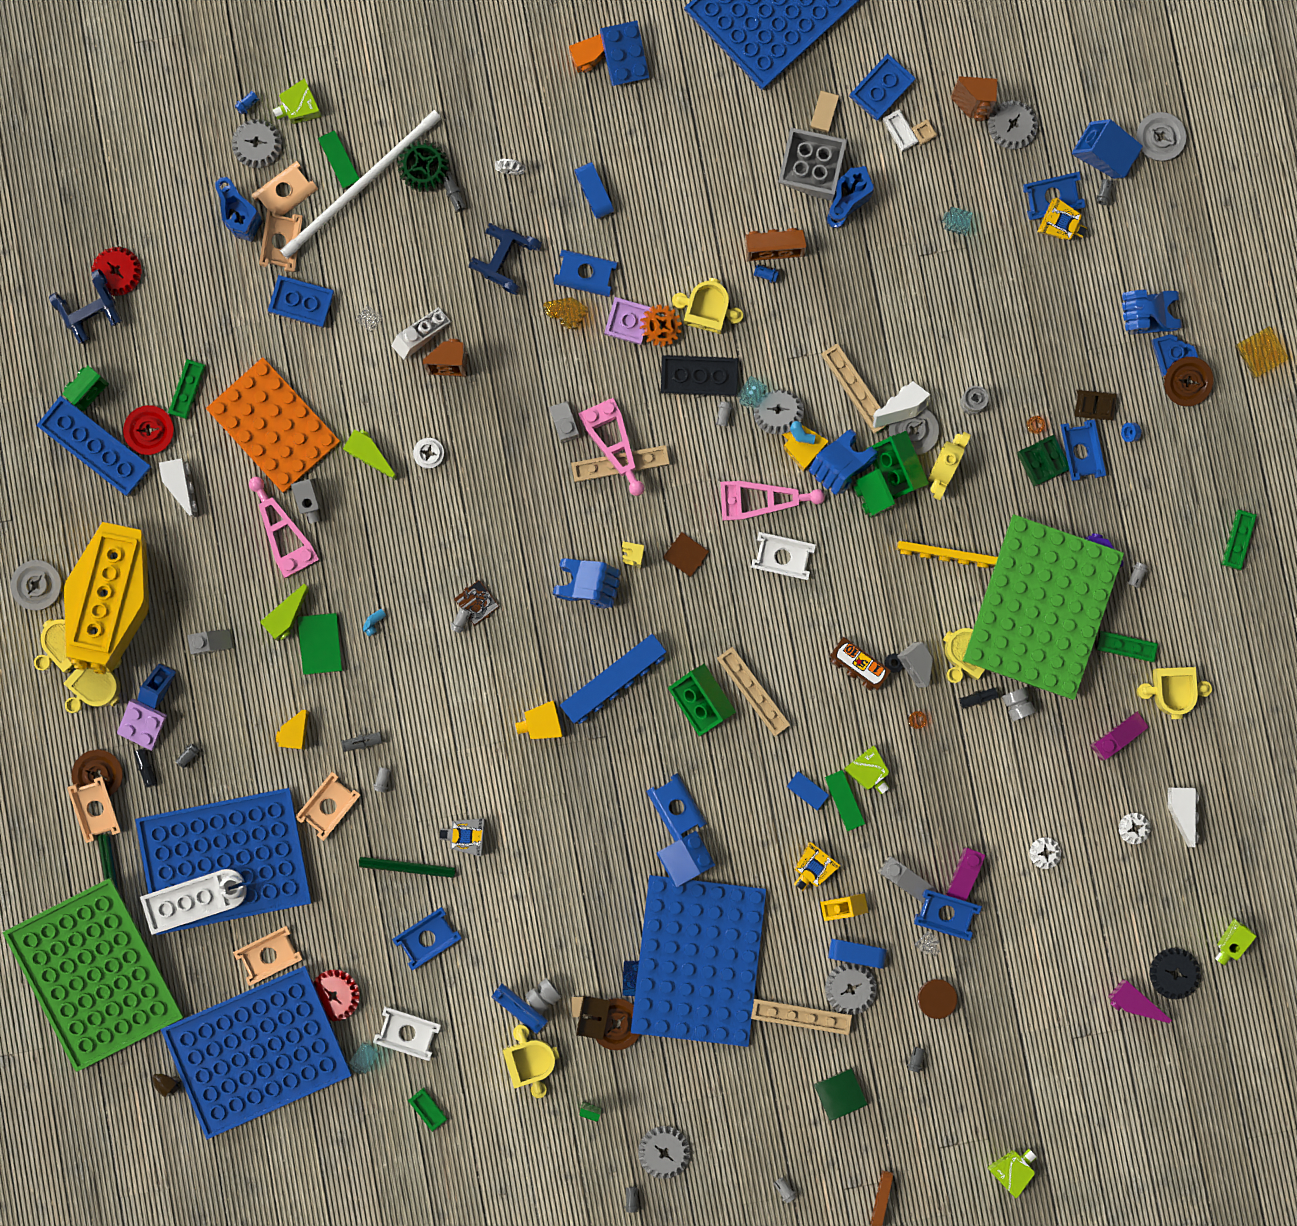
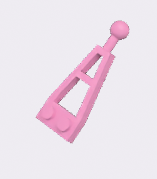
[578,398,645,496]
[249,477,319,578]
[720,481,825,521]

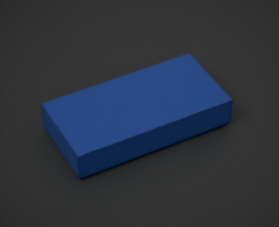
[786,771,829,810]

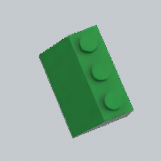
[866,431,929,500]
[668,663,736,737]

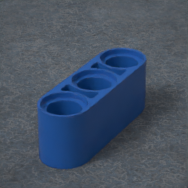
[574,162,614,219]
[828,938,887,969]

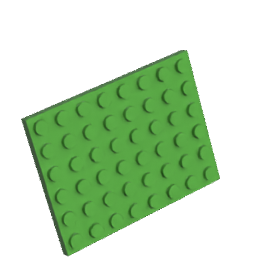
[962,514,1124,700]
[2,877,184,1072]

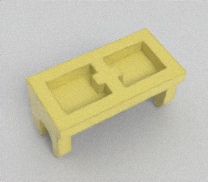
[622,541,644,569]

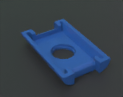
[1023,172,1085,220]
[554,249,618,297]
[1060,420,1106,482]
[646,773,707,842]
[914,889,982,941]
[392,907,462,971]
[491,983,548,1034]

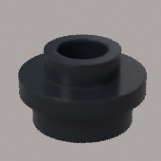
[884,653,903,673]

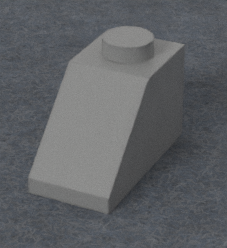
[549,401,579,444]
[187,629,233,656]
[897,642,933,688]

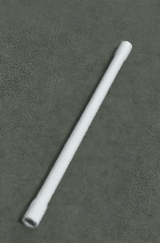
[280,110,441,259]

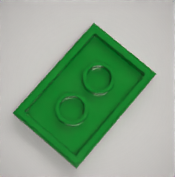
[298,613,342,675]

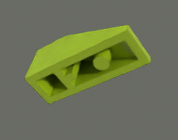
[343,429,397,480]
[260,584,309,641]

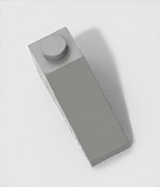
[878,856,937,904]

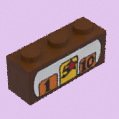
[829,637,891,691]

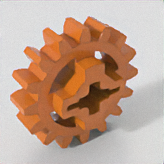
[640,304,682,347]

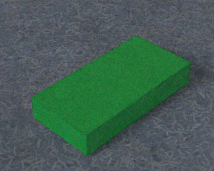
[408,1087,448,1131]

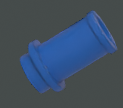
[235,91,259,114]
[754,264,779,283]

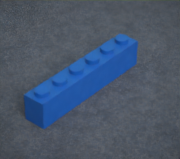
[560,634,666,725]

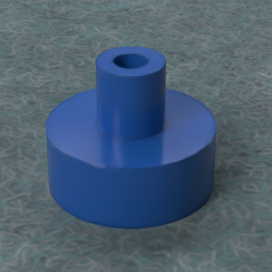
[1121,423,1142,442]

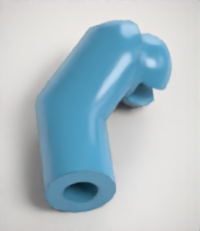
[790,421,815,444]
[363,609,386,636]

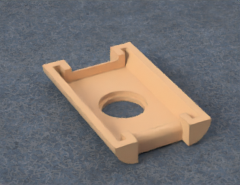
[251,161,318,216]
[259,208,303,272]
[295,772,361,841]
[67,776,121,843]
[233,926,303,986]

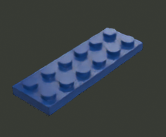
[36,395,152,497]

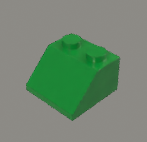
[62,365,109,412]
[853,468,895,518]

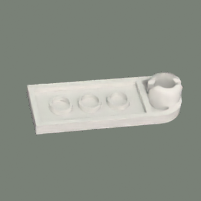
[140,869,247,935]

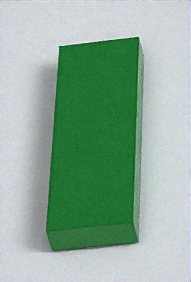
[318,130,359,190]
[168,359,206,420]
[1221,509,1257,571]
[1096,631,1158,663]
[824,770,865,832]
[579,1101,602,1122]

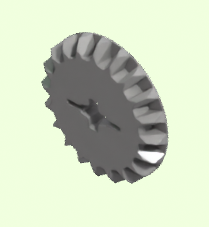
[988,100,1038,149]
[1136,112,1186,162]
[232,119,282,168]
[754,389,804,434]
[889,408,939,455]
[10,560,62,611]
[825,963,876,1015]
[638,1126,690,1179]

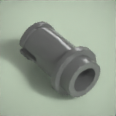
[1096,179,1114,205]
[175,743,200,769]
[907,1047,926,1073]
[624,1187,640,1213]

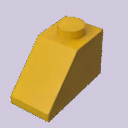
[276,710,309,750]
[820,893,869,921]

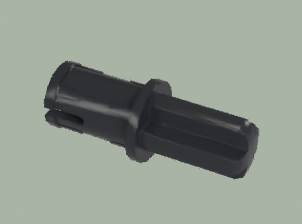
[959,688,998,710]
[133,748,156,788]

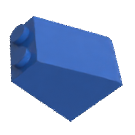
[1071,119,1143,179]

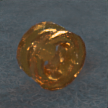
[1026,416,1045,434]
[908,711,927,729]

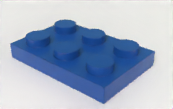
[600,20,649,86]
[849,53,916,121]
[268,275,335,328]

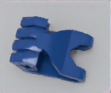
[827,166,874,229]
[215,177,262,242]
[1122,290,1182,335]
[809,429,878,495]
[552,558,621,609]

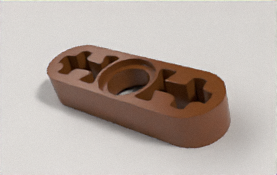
[870,1170,893,1226]

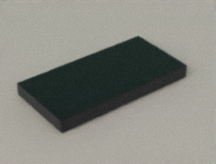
[660,355,739,397]

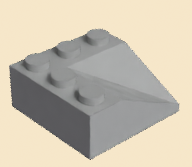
[778,127,847,201]

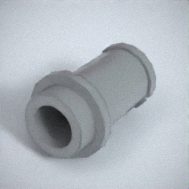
[716,402,733,427]
[1127,562,1148,588]
[450,607,471,633]
[373,767,391,793]
[773,1176,796,1203]

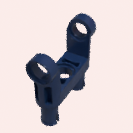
[468,223,542,295]
[49,269,123,344]

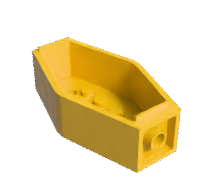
[64,522,149,675]

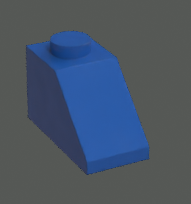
[137,664,176,709]

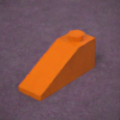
[569,34,605,73]

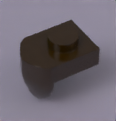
[152,1074,182,1098]

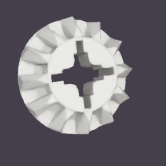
[495,159,525,175]
[413,438,444,469]
[1119,813,1151,844]
[1030,837,1061,869]

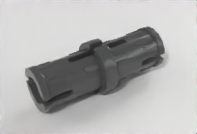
[440,172,467,212]
[341,731,383,752]

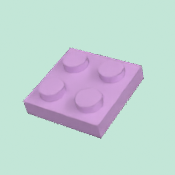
[604,297,650,345]
[117,698,167,751]

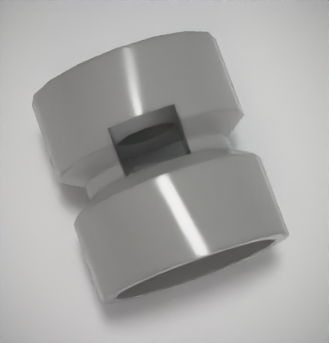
[960,386,989,415]
[1002,687,1036,722]
[525,978,562,1014]

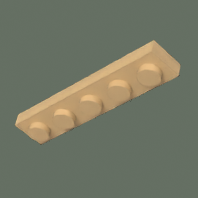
[821,343,889,434]
[571,445,669,483]
[716,647,790,737]
[751,999,852,1035]

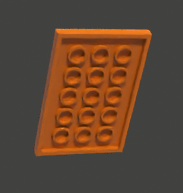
[206,357,341,494]

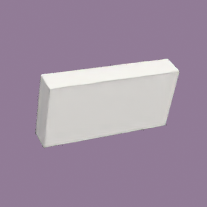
[883,109,919,153]

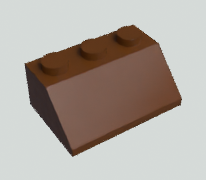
[951,76,997,121]
[745,228,806,262]
[423,339,468,377]

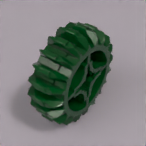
[397,140,449,192]

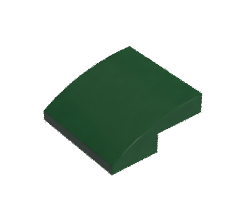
[1017,434,1069,487]
[814,1068,869,1121]

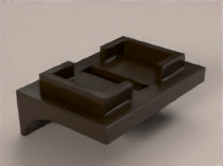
[1074,389,1117,421]
[575,995,610,1040]

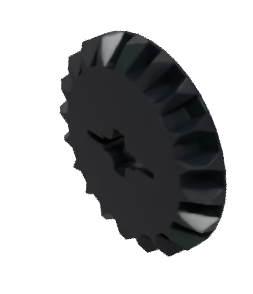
[1149,948,1202,1000]

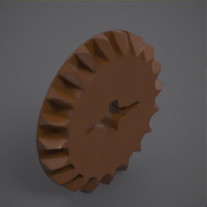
[1163,356,1213,407]
[71,749,123,797]
[591,998,640,1050]

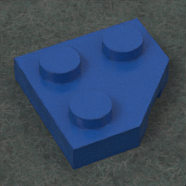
[1151,334,1198,377]

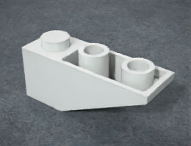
[391,307,451,360]
[873,381,930,428]
[159,458,197,518]
[1168,788,1199,847]

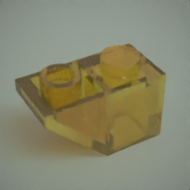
[543,297,588,330]

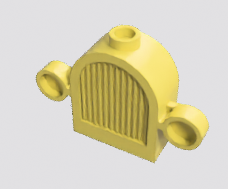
[672,278,743,334]
[927,432,971,501]
[34,618,95,673]
[943,628,985,683]
[63,658,121,713]
[1137,667,1212,719]
[503,1024,560,1098]

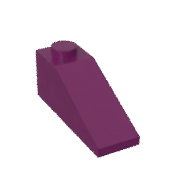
[1090,711,1149,761]
[946,848,985,901]
[1108,980,1172,1023]

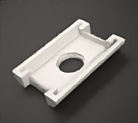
[751,532,816,580]
[373,1007,441,1061]

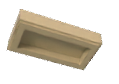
[810,91,839,133]

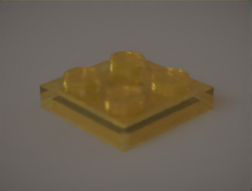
[1235,326,1289,379]

